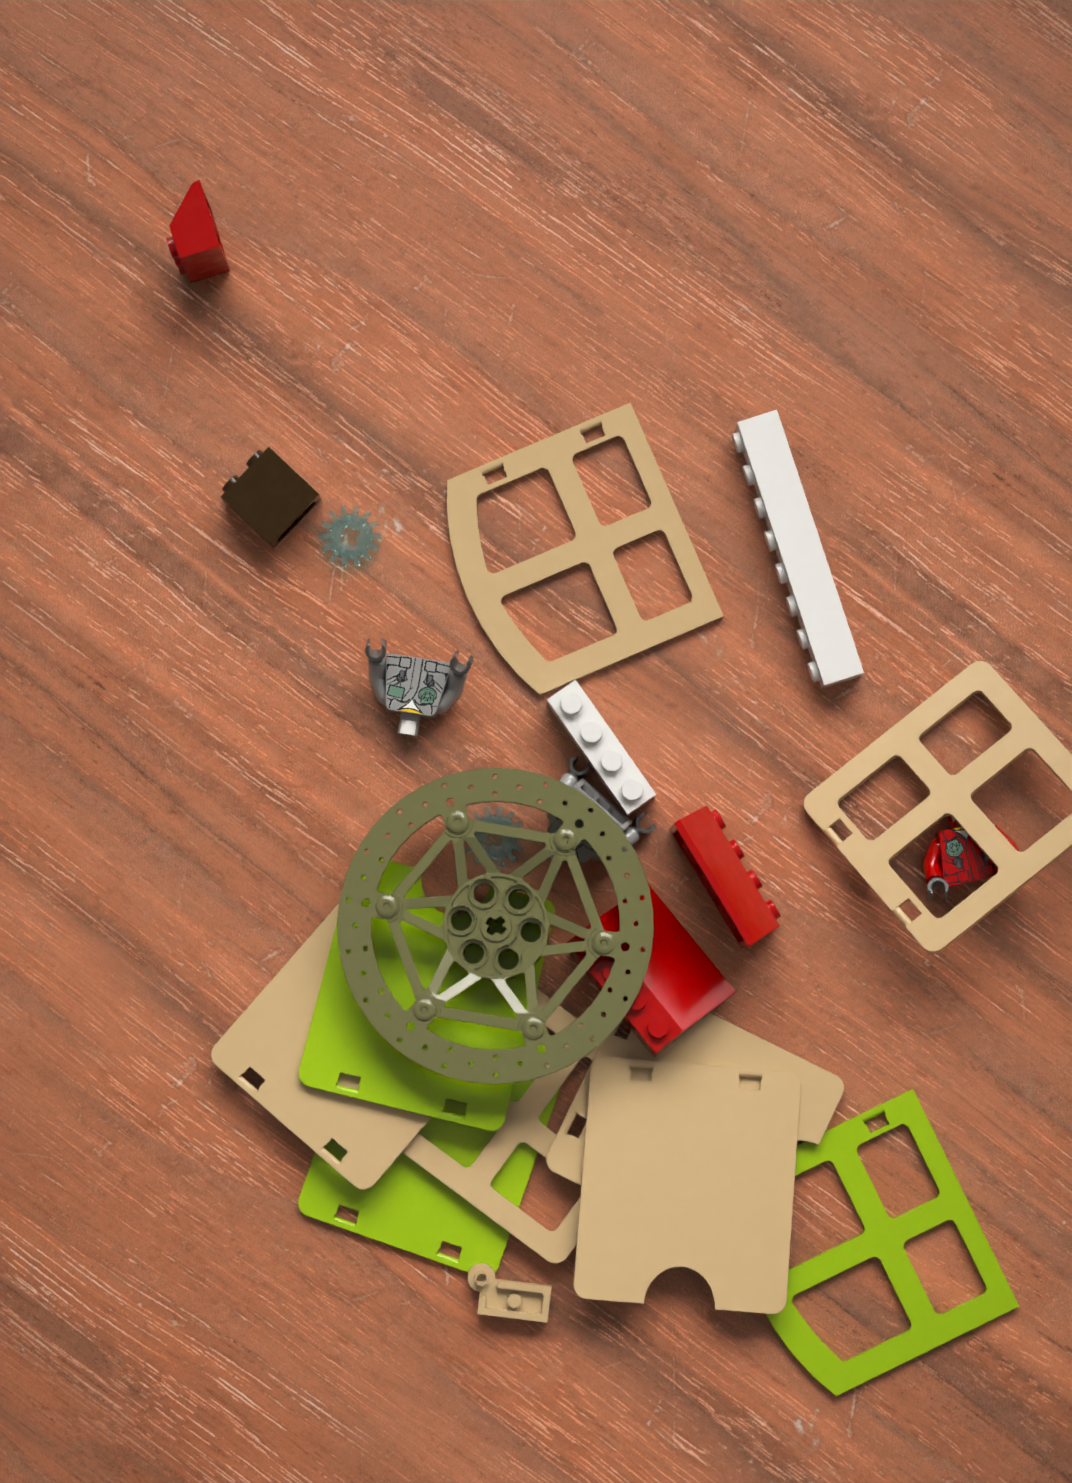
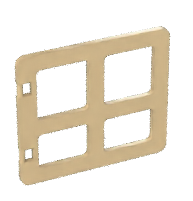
[804,661,1072,954]
[403,989,600,1263]

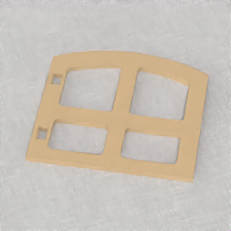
[447,402,724,695]

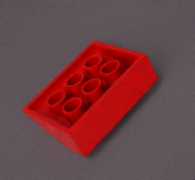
[669,806,781,948]
[567,884,736,1058]

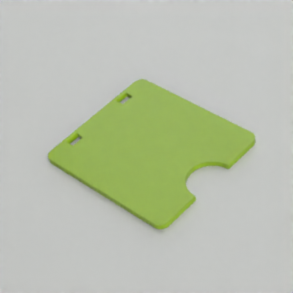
[299,859,555,1131]
[298,1040,560,1273]

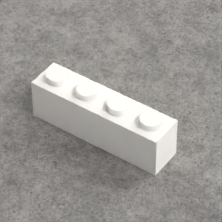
[547,680,656,817]

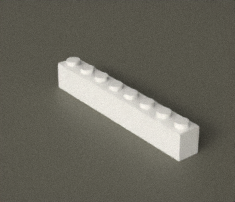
[732,410,864,689]

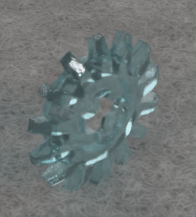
[319,506,381,567]
[465,806,524,868]

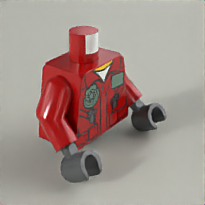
[922,816,1020,902]

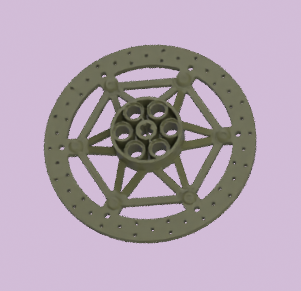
[337,768,654,1084]

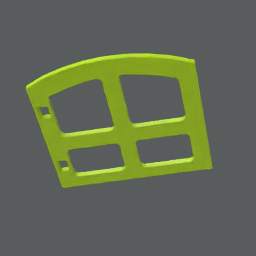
[766,1089,1019,1396]

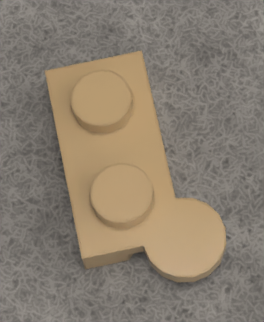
[468,1263,552,1323]

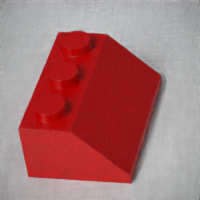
[166,180,230,283]

